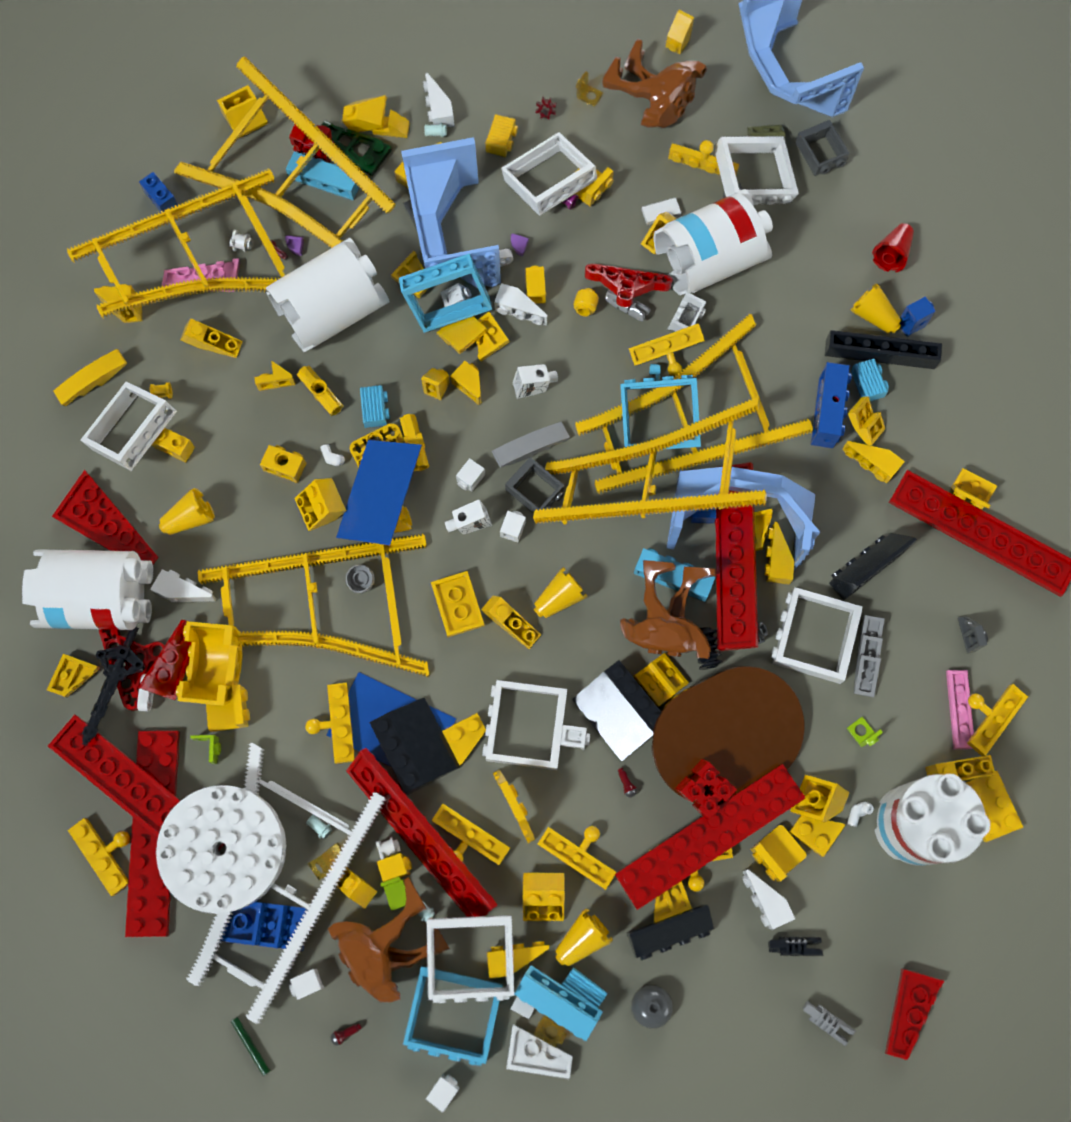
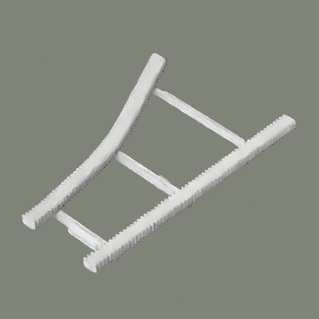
[186,743,386,1023]

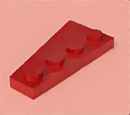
[138,620,192,701]
[885,969,944,1060]

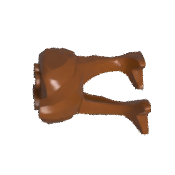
[602,39,707,128]
[620,560,716,659]
[327,877,450,1003]

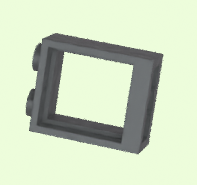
[795,120,850,176]
[505,457,565,513]

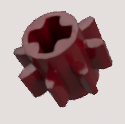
[535,96,557,120]

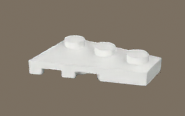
[507,1024,572,1079]

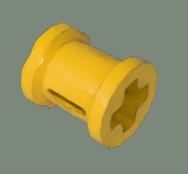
[150,382,173,399]

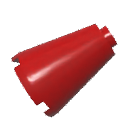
[872,223,914,273]

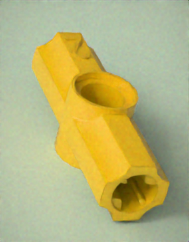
[297,365,344,416]
[400,414,429,471]

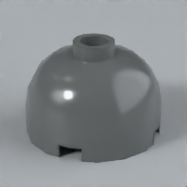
[631,985,673,1029]

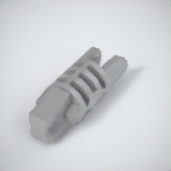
[605,290,651,322]
[803,1001,856,1046]

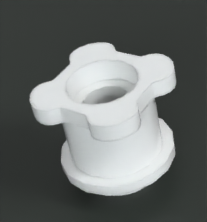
[230,230,253,252]
[376,837,401,860]

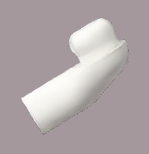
[320,444,345,466]
[847,802,874,827]

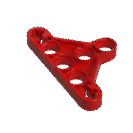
[584,264,673,307]
[99,629,165,711]

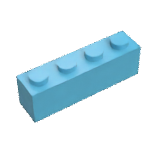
[286,151,359,200]
[634,548,715,602]
[514,966,603,1041]

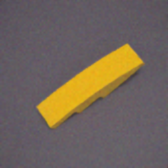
[53,349,127,406]

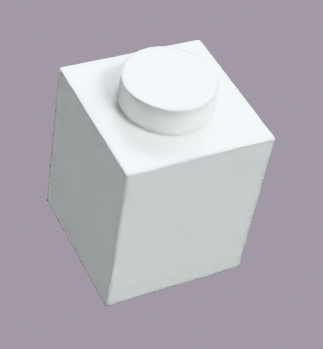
[456,458,485,492]
[500,511,526,543]
[289,968,324,1000]
[426,1074,459,1112]

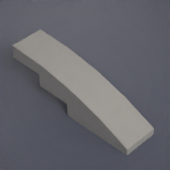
[492,422,570,468]
[854,615,885,697]

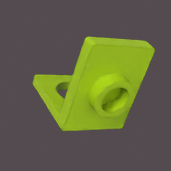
[847,717,883,747]
[190,735,221,764]
[381,877,406,911]

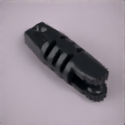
[768,937,823,956]

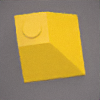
[342,95,387,132]
[790,775,849,823]

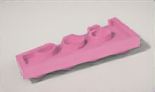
[162,258,240,292]

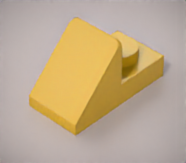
[372,110,410,138]
[254,361,295,391]

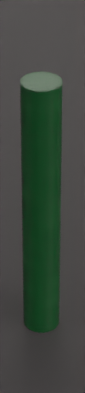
[230,1017,271,1076]

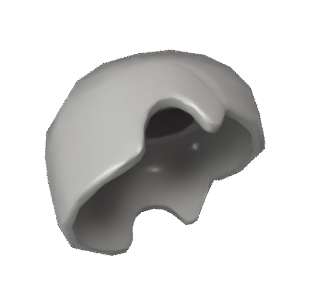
[345,564,375,593]

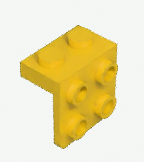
[573,167,614,207]
[951,468,997,510]
[206,684,250,732]
[750,825,806,882]

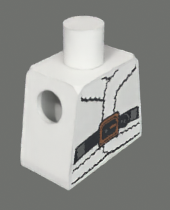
[512,364,558,399]
[445,500,492,534]

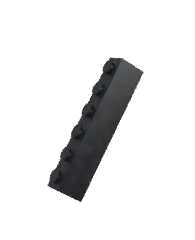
[825,330,942,369]

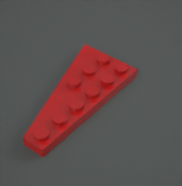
[52,470,159,565]

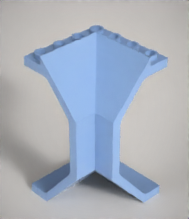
[738,0,864,117]
[401,137,501,289]
[667,467,820,571]

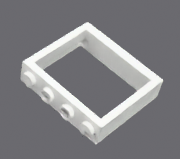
[501,132,598,216]
[714,137,799,205]
[80,382,177,471]
[771,587,863,684]
[483,680,567,770]
[427,915,514,1003]

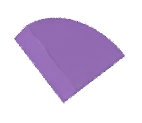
[511,233,529,257]
[285,235,304,256]

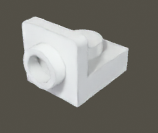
[441,283,471,307]
[560,725,590,750]

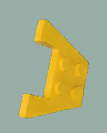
[493,769,535,843]

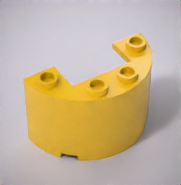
[176,621,242,706]

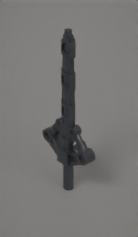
[82,627,145,746]

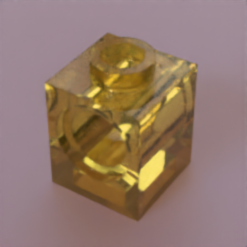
[533,1014,567,1048]

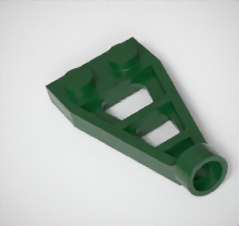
[321,120,392,176]

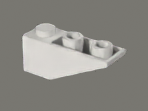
[423,73,454,127]
[494,283,547,325]
[150,569,217,602]
[742,870,795,929]

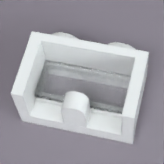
[667,292,706,331]

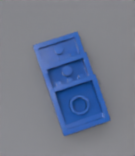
[220,902,309,951]

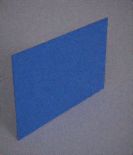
[336,440,422,545]
[326,672,456,767]

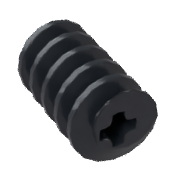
[696,627,723,670]

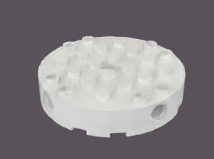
[156,785,286,913]

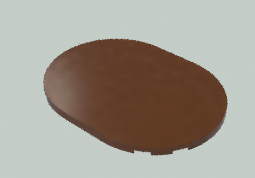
[652,666,804,805]

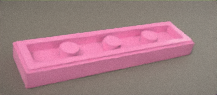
[946,670,974,750]

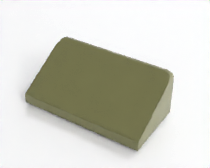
[747,125,785,140]

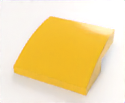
[436,316,487,354]
[848,396,885,446]
[633,653,689,707]

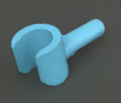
[649,364,661,381]

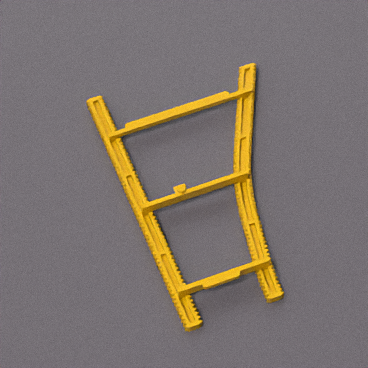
[174,57,396,248]
[67,169,285,319]
[575,314,813,494]
[533,397,767,524]
[197,533,429,677]

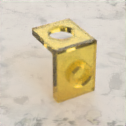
[575,71,603,107]
[308,842,342,880]

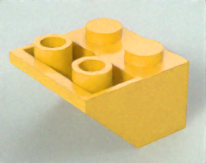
[217,85,268,138]
[94,284,142,323]
[294,478,346,531]
[523,873,564,921]

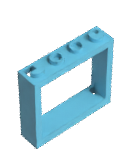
[399,253,492,333]
[620,375,701,450]
[403,966,503,1066]

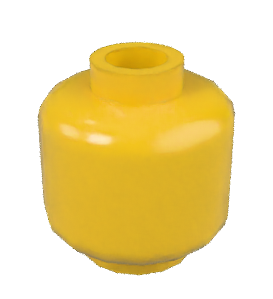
[573,288,599,316]

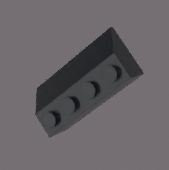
[626,905,714,960]

